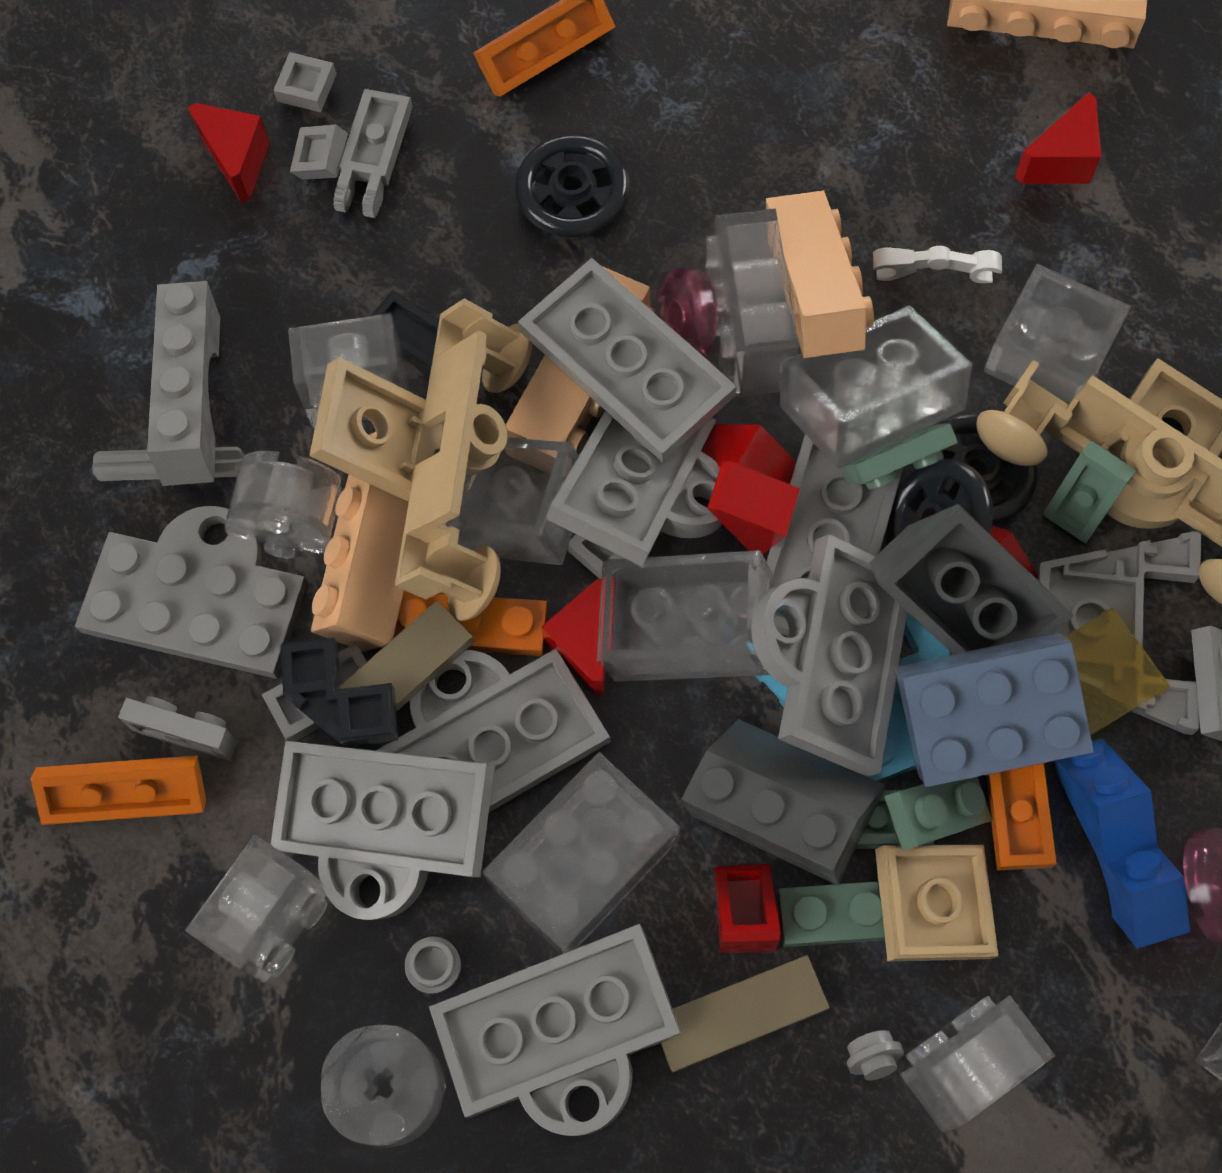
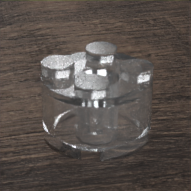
[224,451,343,558]
[321,1025,446,1148]

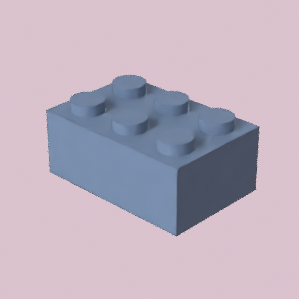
[895,632,1094,787]

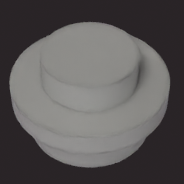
[405,937,461,994]
[847,1030,904,1080]

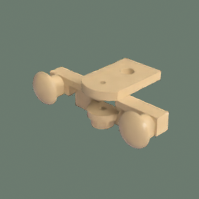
[309,298,533,621]
[976,358,1222,604]

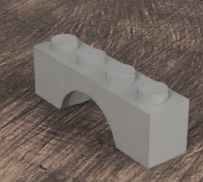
[147,281,220,486]

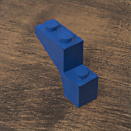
[1053,738,1190,949]

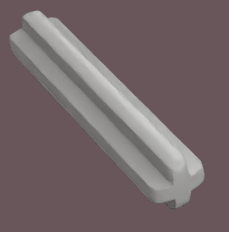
[92,447,245,481]

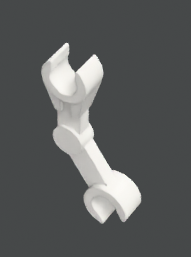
[873,246,1002,283]

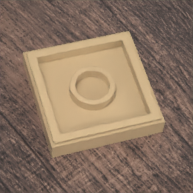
[875,845,998,962]

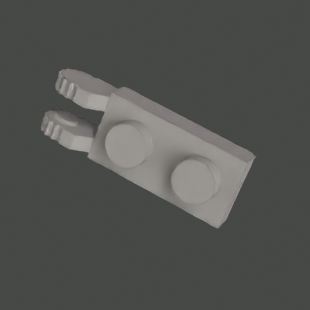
[333,89,413,218]

